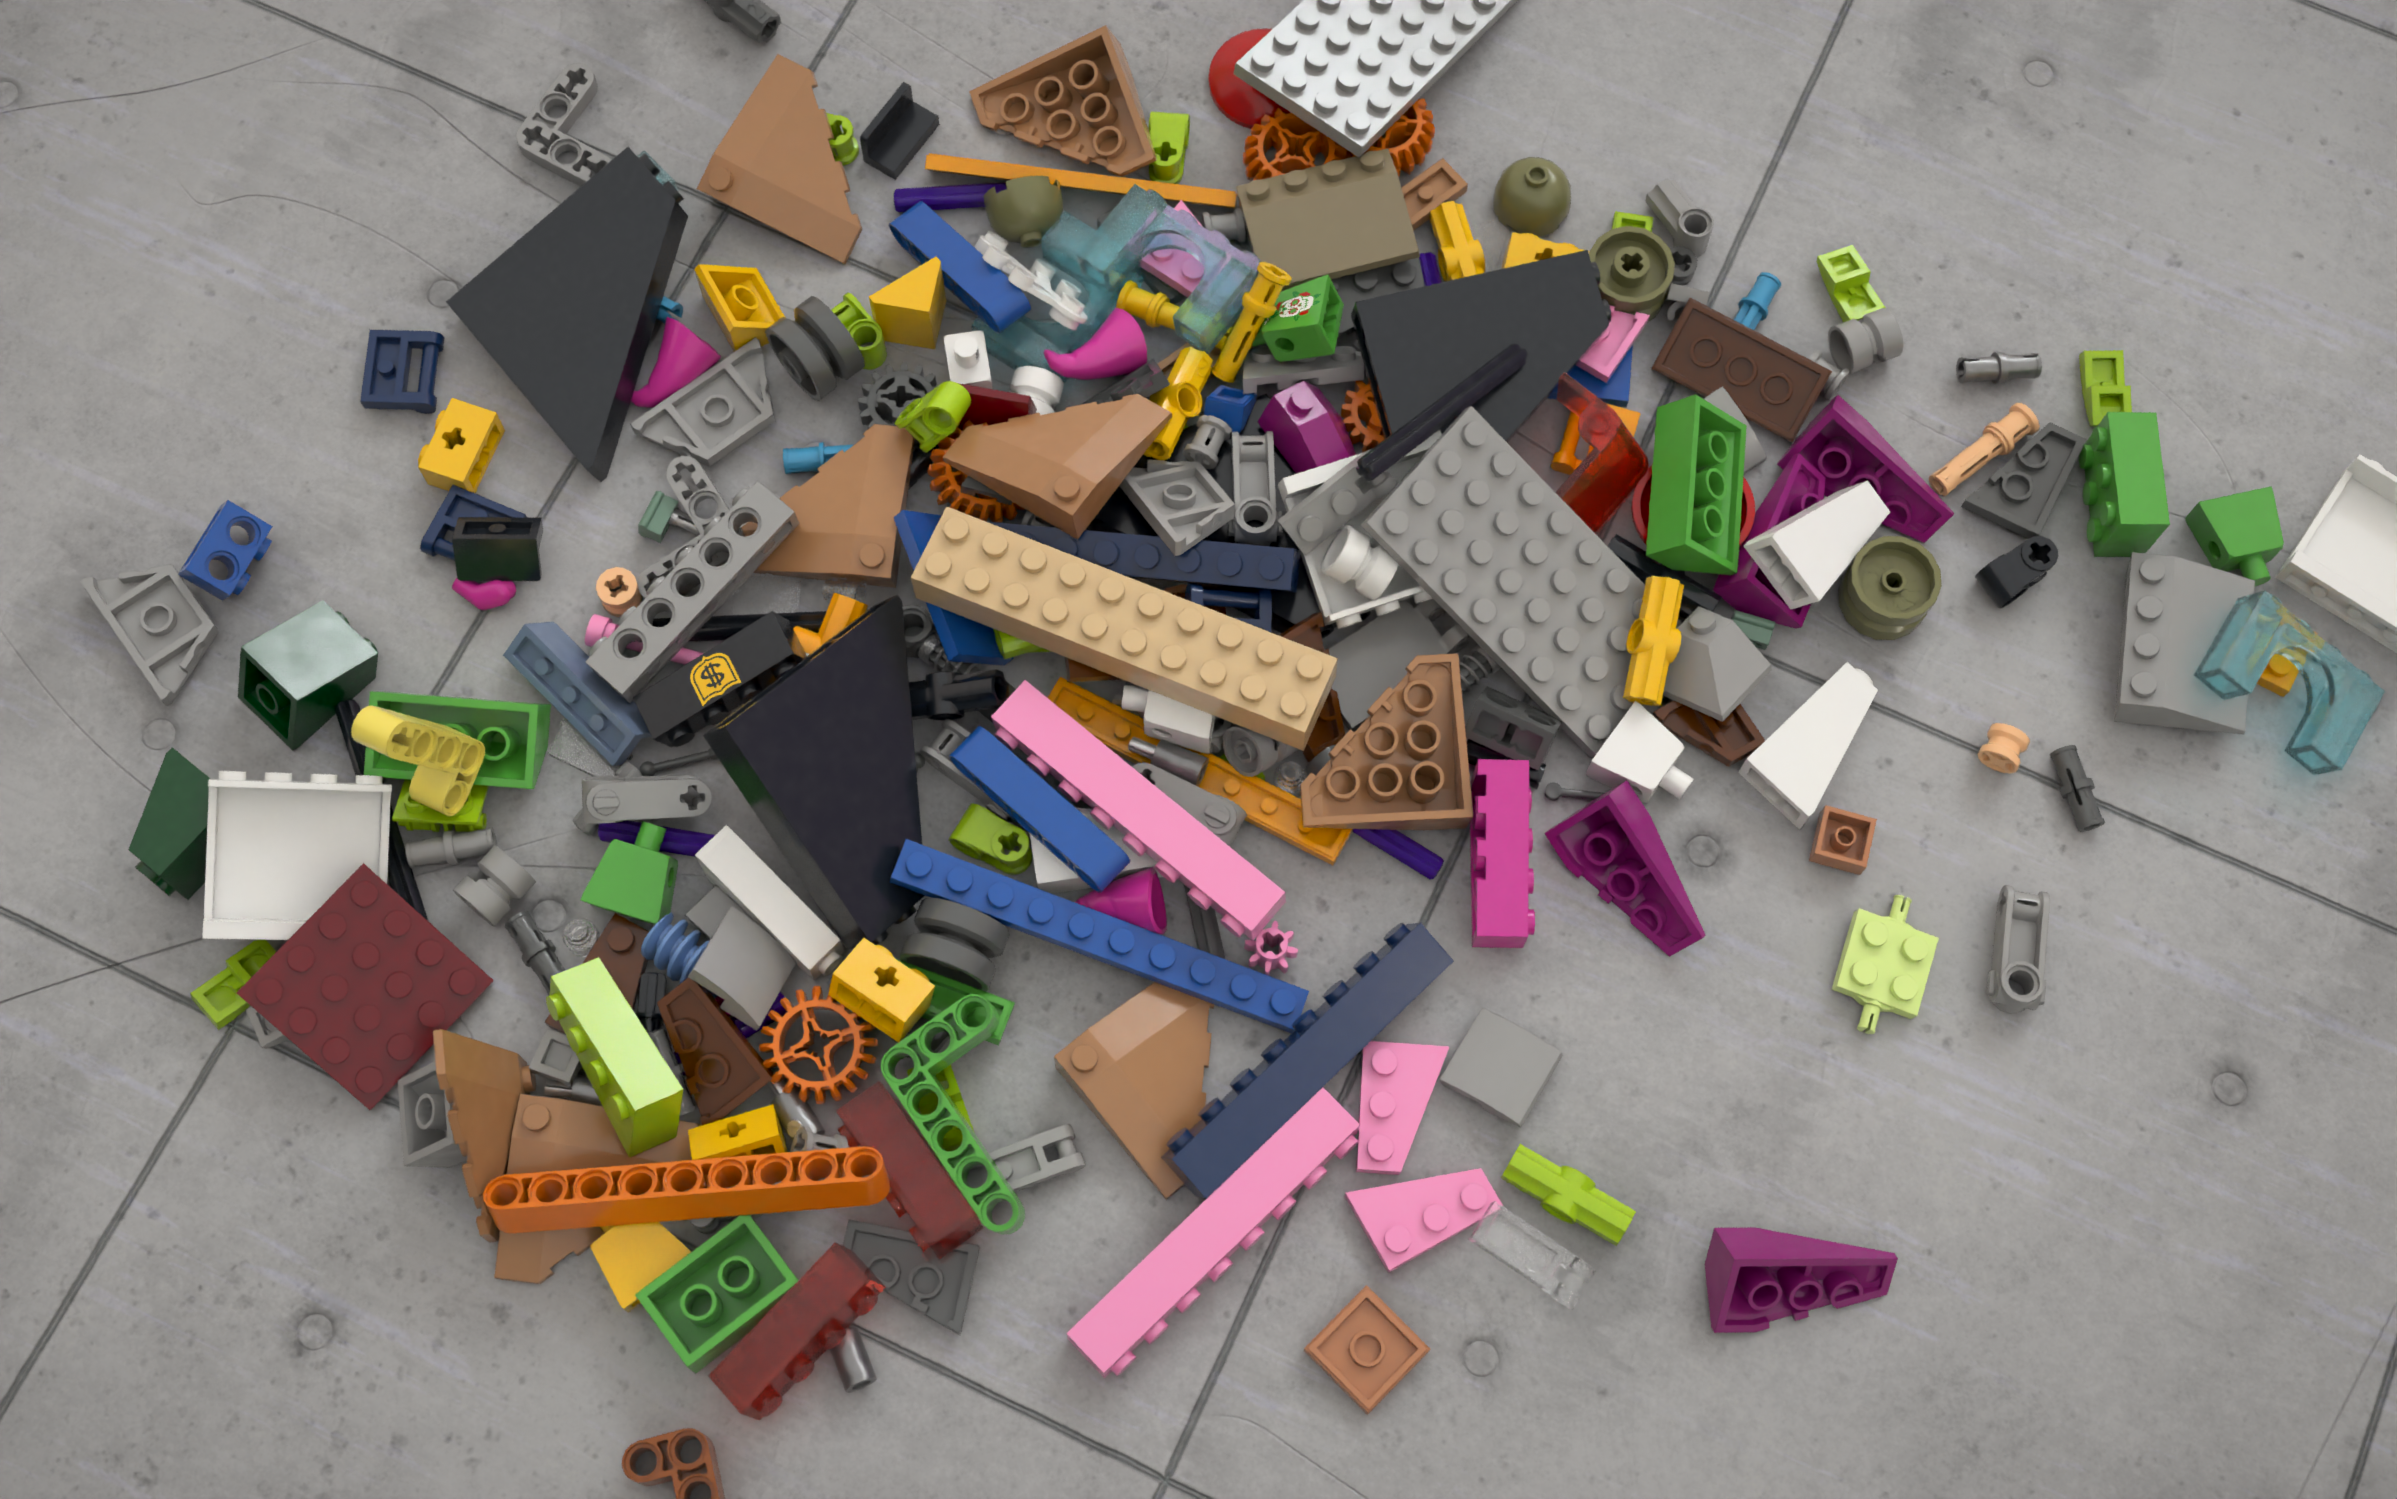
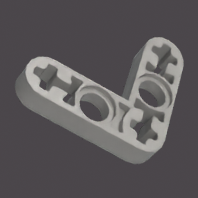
[516,63,612,187]
[638,456,746,598]

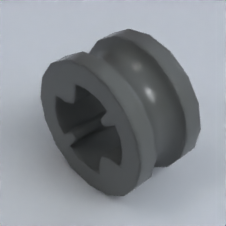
[1670,246,1697,286]

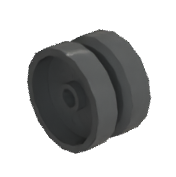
[765,296,865,401]
[899,898,1010,992]

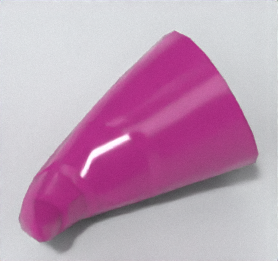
[1043,308,1147,380]
[631,317,721,408]
[1075,867,1167,935]

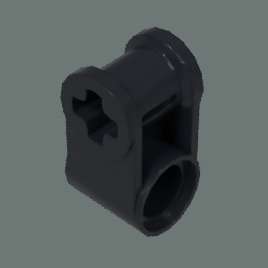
[1975,536,2058,609]

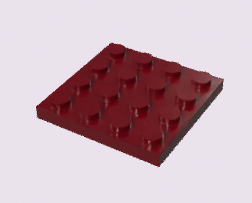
[237,863,494,1110]

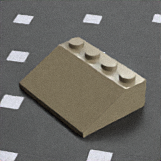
[1236,148,1420,292]

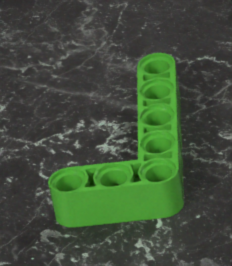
[881,994,1025,1235]

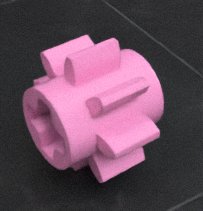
[1244,921,1298,976]

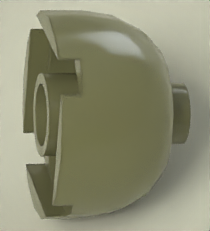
[1493,157,1571,237]
[983,176,1063,248]

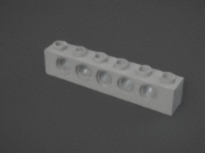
[585,480,799,703]

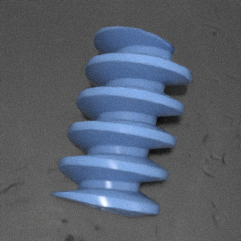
[641,913,718,998]

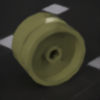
[1589,226,1675,323]
[1838,536,1942,640]

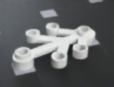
[974,231,1088,330]

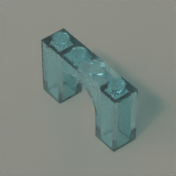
[1077,184,1261,355]
[971,211,1144,383]
[2194,590,2385,775]

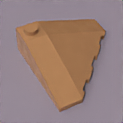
[969,25,1157,177]
[697,54,862,264]
[943,394,1172,540]
[741,424,915,588]
[1300,653,1473,831]
[1054,982,1214,1200]
[433,1029,536,1243]
[494,1094,702,1284]

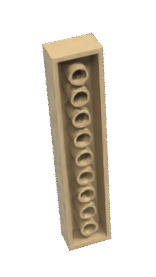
[911,506,1338,751]

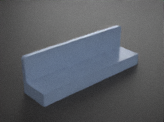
[503,622,652,766]

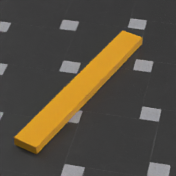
[925,153,1238,209]
[1047,677,1353,866]

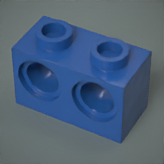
[177,500,273,600]

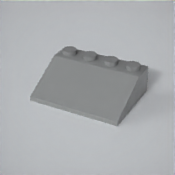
[2114,552,2255,735]

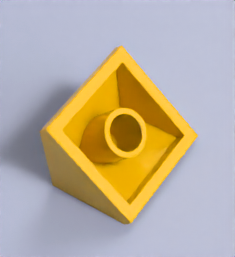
[869,256,946,349]
[694,264,785,352]

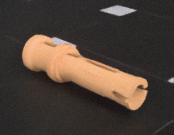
[1929,403,2040,497]

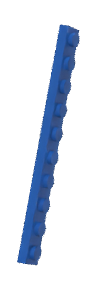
[890,839,1309,1034]

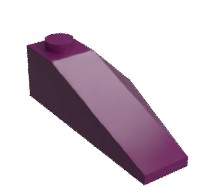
[1257,381,1356,474]
[1777,395,1954,543]
[1713,453,1826,629]
[1544,780,1706,957]
[1705,1227,1898,1333]

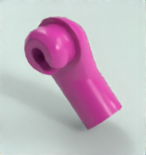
[452,578,516,610]

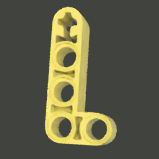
[352,706,485,816]

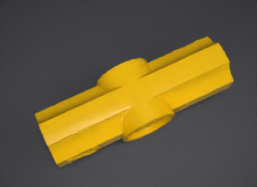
[1429,201,1485,282]
[1144,347,1213,460]
[1623,576,1684,706]

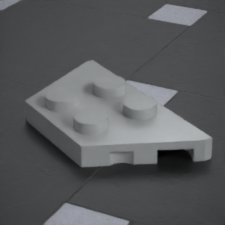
[630,337,775,466]
[1119,460,1235,556]
[80,564,219,706]

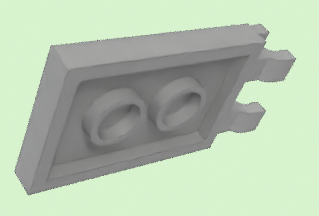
[1328,599,1470,732]

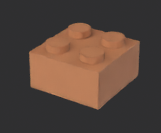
[1809,805,1877,875]

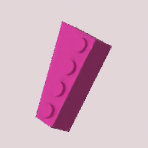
[1470,759,1535,948]

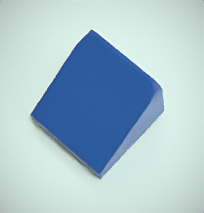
[1204,385,1257,433]

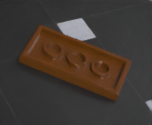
[1651,297,1832,443]

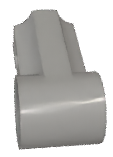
[1645,178,1714,257]

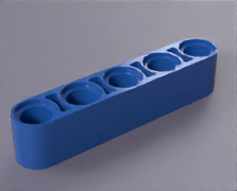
[889,201,1031,334]
[949,726,1131,893]

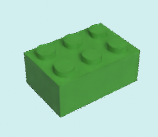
[2078,412,2170,557]
[635,1215,805,1374]

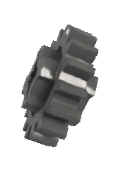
[858,362,937,445]

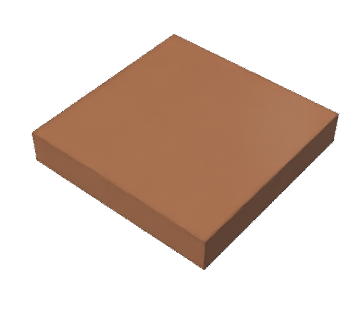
[1304,1285,1430,1415]

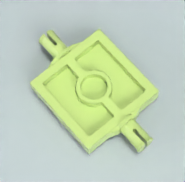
[1831,895,1939,1034]

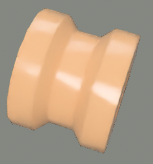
[596,567,643,617]
[1977,723,2030,774]

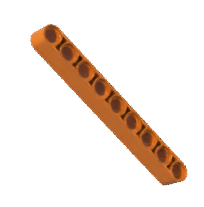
[483,1146,890,1234]

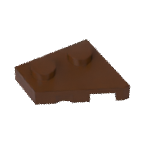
[1652,701,1765,767]

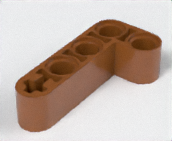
[622,1428,725,1499]

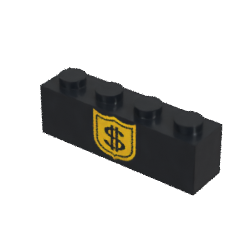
[633,611,807,747]

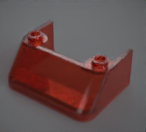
[1555,372,1649,535]

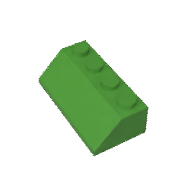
[1646,394,1747,575]
[364,691,551,789]

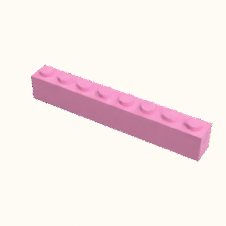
[991,680,1286,941]
[1066,1088,1360,1378]

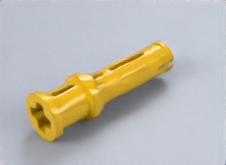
[1212,262,1292,383]
[1116,280,1233,351]

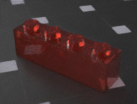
[836,1080,983,1260]
[708,1242,886,1420]

